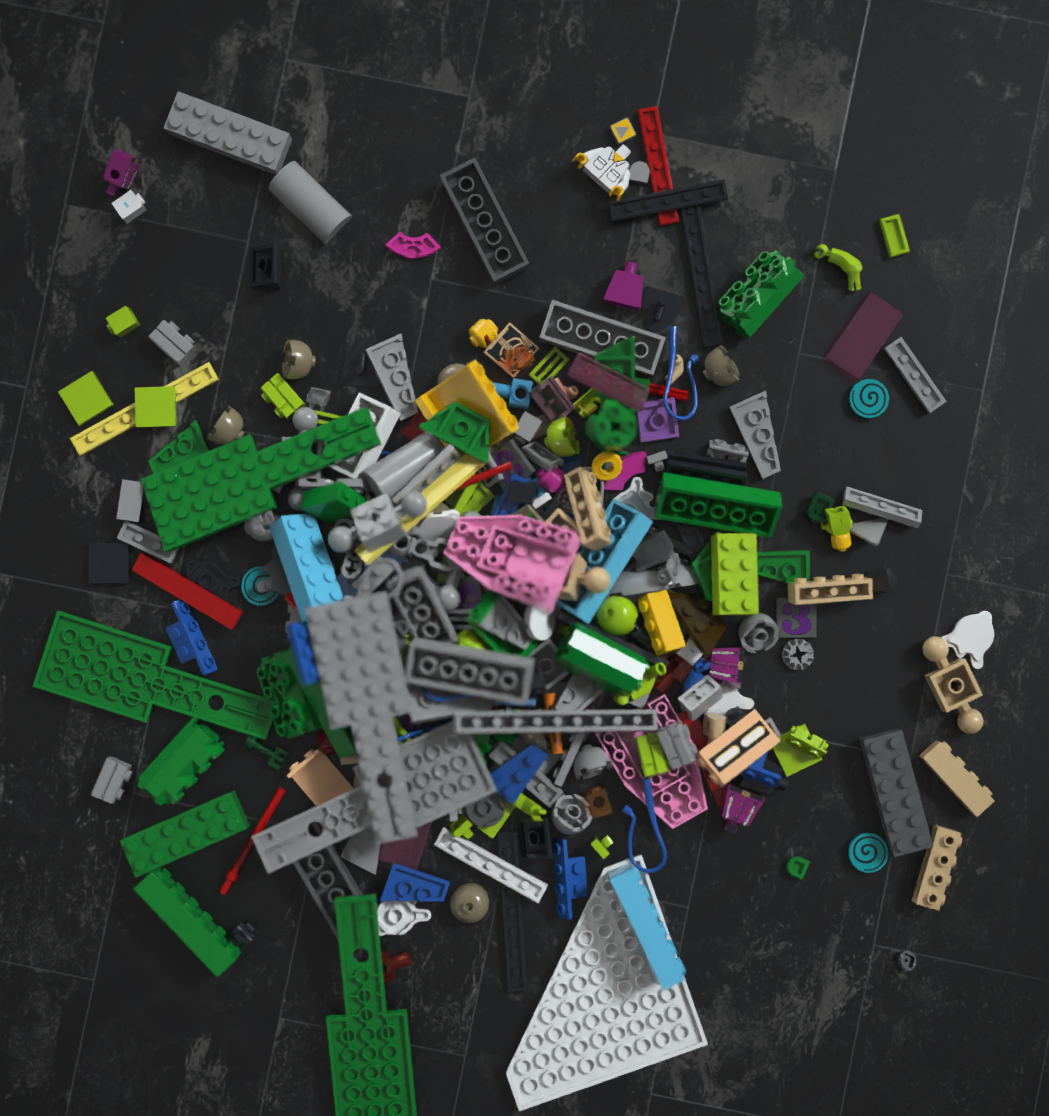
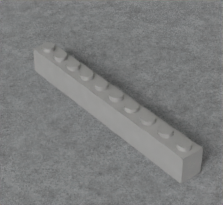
[453,710,658,734]

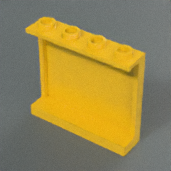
[414,360,519,456]

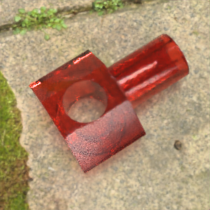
[653,652,695,694]
[367,950,412,983]

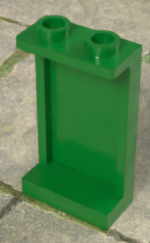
[466,590,539,658]

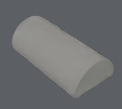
[268,161,352,245]
[362,432,444,500]
[386,566,458,644]

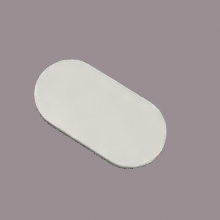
[524,604,561,641]

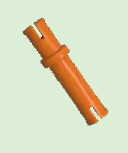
[543,693,564,754]

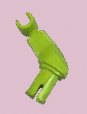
[814,244,863,291]
[613,662,666,705]
[511,793,546,821]

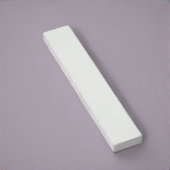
[434,827,548,903]

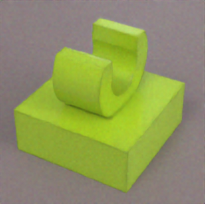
[449,813,474,839]
[590,835,613,859]

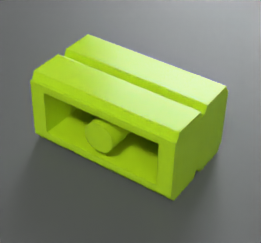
[260,373,306,420]
[635,733,671,778]

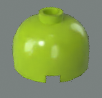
[544,417,580,457]
[596,596,638,636]

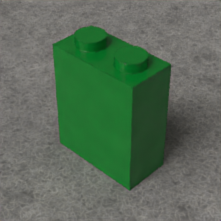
[301,481,366,525]

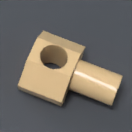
[703,712,726,745]

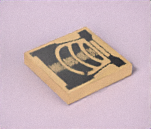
[484,322,539,378]

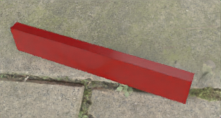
[638,106,679,227]
[132,553,243,630]
[677,710,730,823]

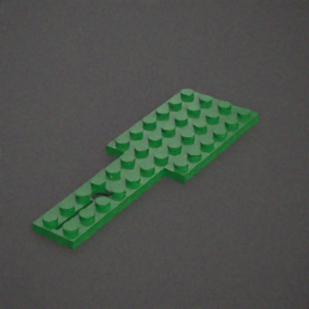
[141,407,382,553]
[33,611,275,740]
[326,894,417,1116]

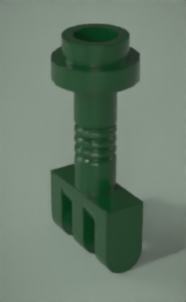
[244,735,290,770]

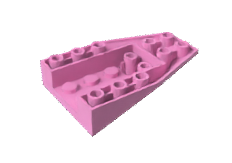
[444,515,581,614]
[595,693,708,829]

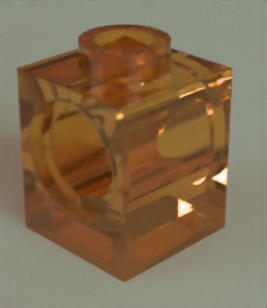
[504,345,535,373]
[586,786,612,819]

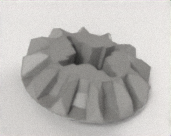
[782,639,814,670]

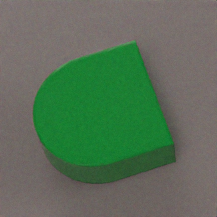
[786,856,810,880]

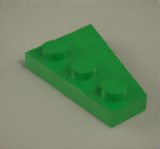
[148,420,210,474]

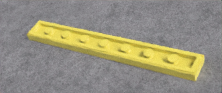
[70,362,219,456]
[354,454,489,565]

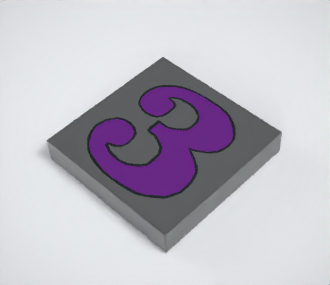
[492,439,536,491]
[442,576,484,622]
[776,598,817,638]

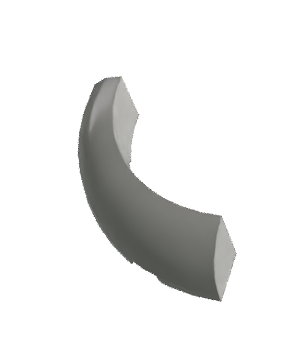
[605,564,698,599]

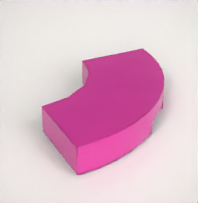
[385,232,441,259]
[604,451,647,490]

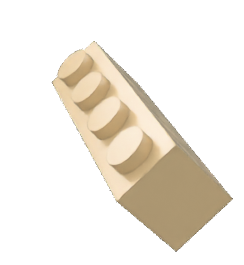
[919,740,994,817]

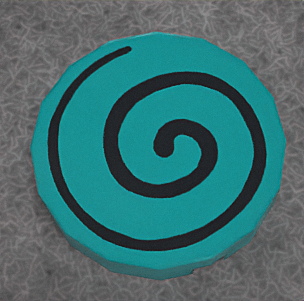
[848,379,889,419]
[241,567,279,606]
[848,832,888,873]

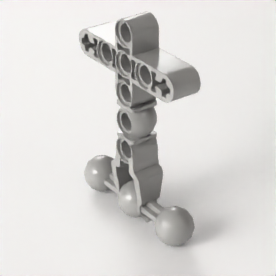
[335,489,481,611]

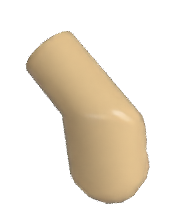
[664,354,684,384]
[555,378,578,400]

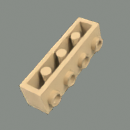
[564,467,612,551]
[788,574,873,605]
[912,824,962,910]

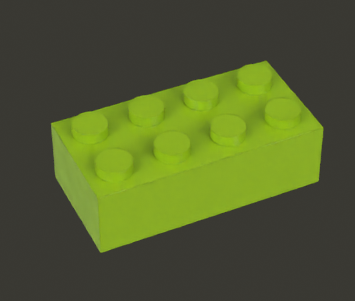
[711,534,759,615]

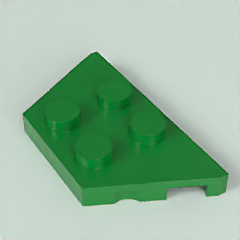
[594,336,635,414]
[419,401,490,465]
[690,531,721,601]

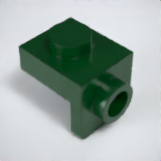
[805,491,835,524]

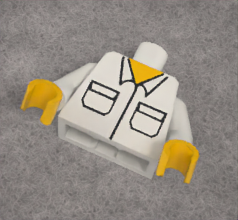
[572,145,631,201]

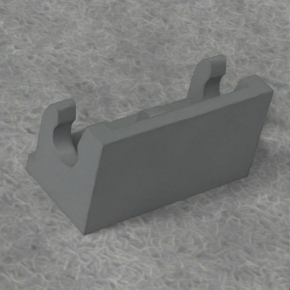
[528,376,576,423]

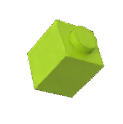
[106,306,140,338]

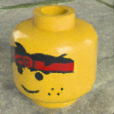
[469,319,498,348]

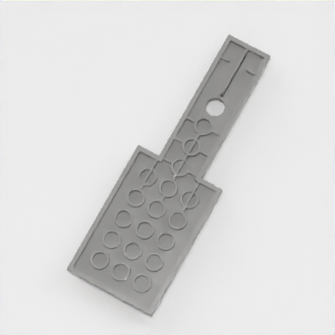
[305,591,417,844]
[252,721,497,873]

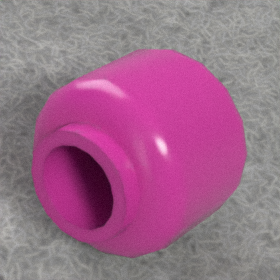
[536,467,566,493]

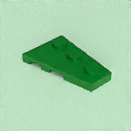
[757,550,810,583]

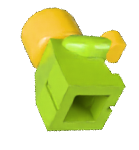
[820,505,853,552]

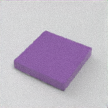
[635,397,679,443]

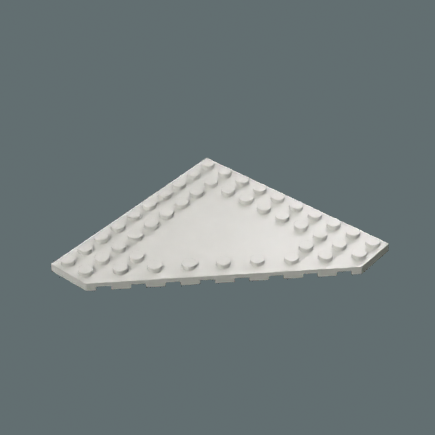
[506,854,708,1111]

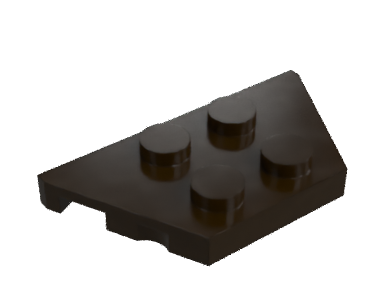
[668,592,727,659]

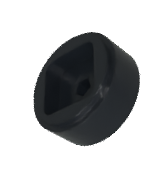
[896,951,917,971]

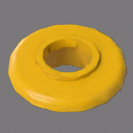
[591,452,622,481]

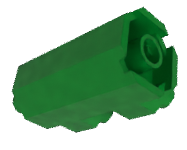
[719,250,804,340]
[584,399,636,453]
[555,622,649,696]
[256,650,322,739]
[137,718,225,806]

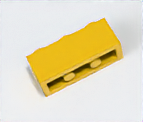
[637,589,686,656]

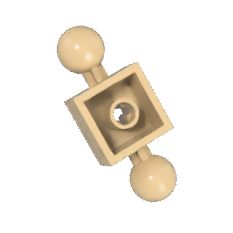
[558,554,611,601]
[923,636,984,734]

